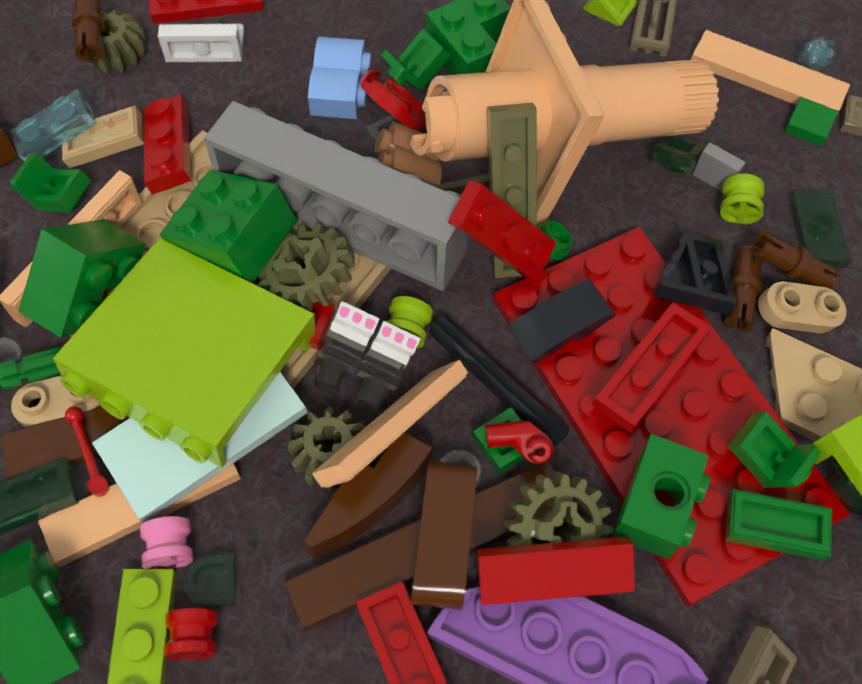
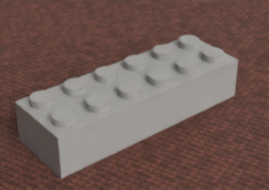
[204,101,468,292]

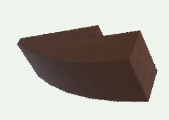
[303,432,432,559]

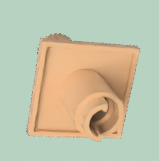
[410,0,719,225]

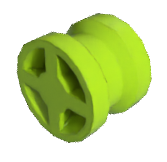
[720,173,765,225]
[386,296,433,349]

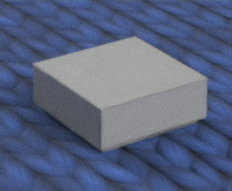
[693,142,746,191]

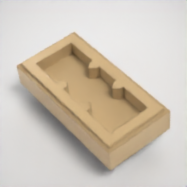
[61,105,144,168]

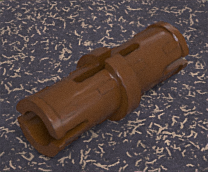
[71,0,105,62]
[751,231,840,289]
[724,245,763,332]

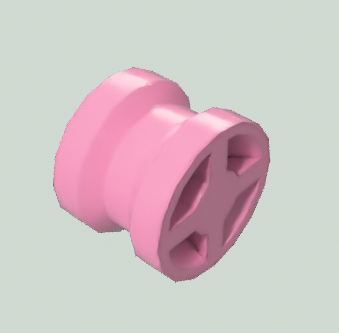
[140,516,193,569]

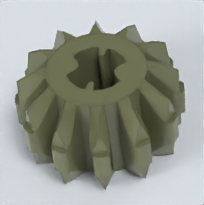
[87,8,146,75]
[288,406,365,490]

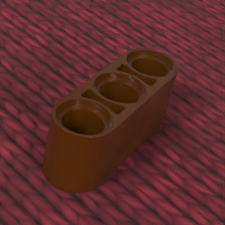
[411,461,477,610]

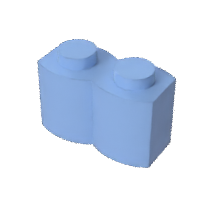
[308,36,372,119]

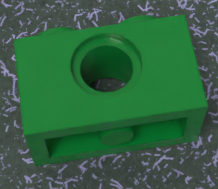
[612,434,711,560]

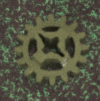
[258,223,355,312]
[504,471,613,547]

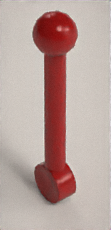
[65,406,110,497]

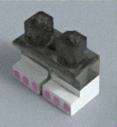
[314,301,421,412]

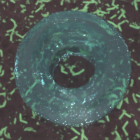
[798,37,838,70]

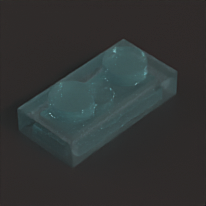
[11,88,96,162]

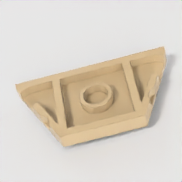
[766,328,862,442]

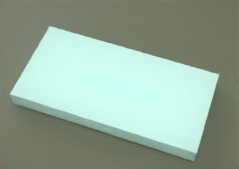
[92,372,308,523]

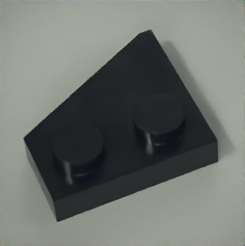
[652,231,737,315]

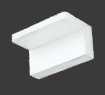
[158,24,244,62]

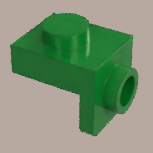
[381,29,451,91]
[10,154,91,213]
[728,411,821,488]

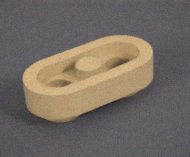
[758,281,846,333]
[11,375,102,428]

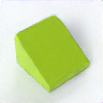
[582,0,638,26]

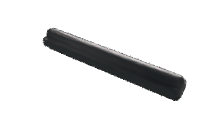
[429,314,570,447]

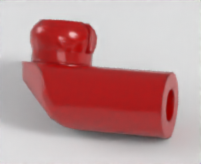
[484,421,553,464]

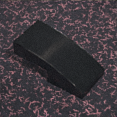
[508,278,616,364]

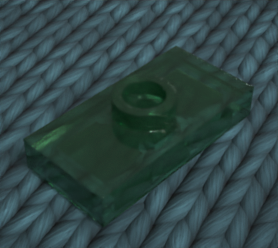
[788,191,851,268]
[0,457,79,535]

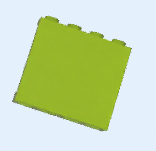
[53,238,316,468]

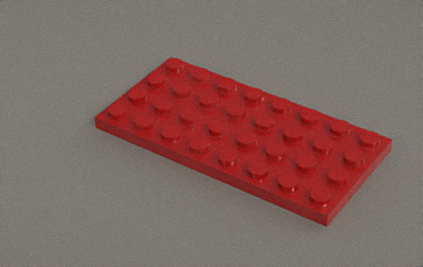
[493,227,850,608]

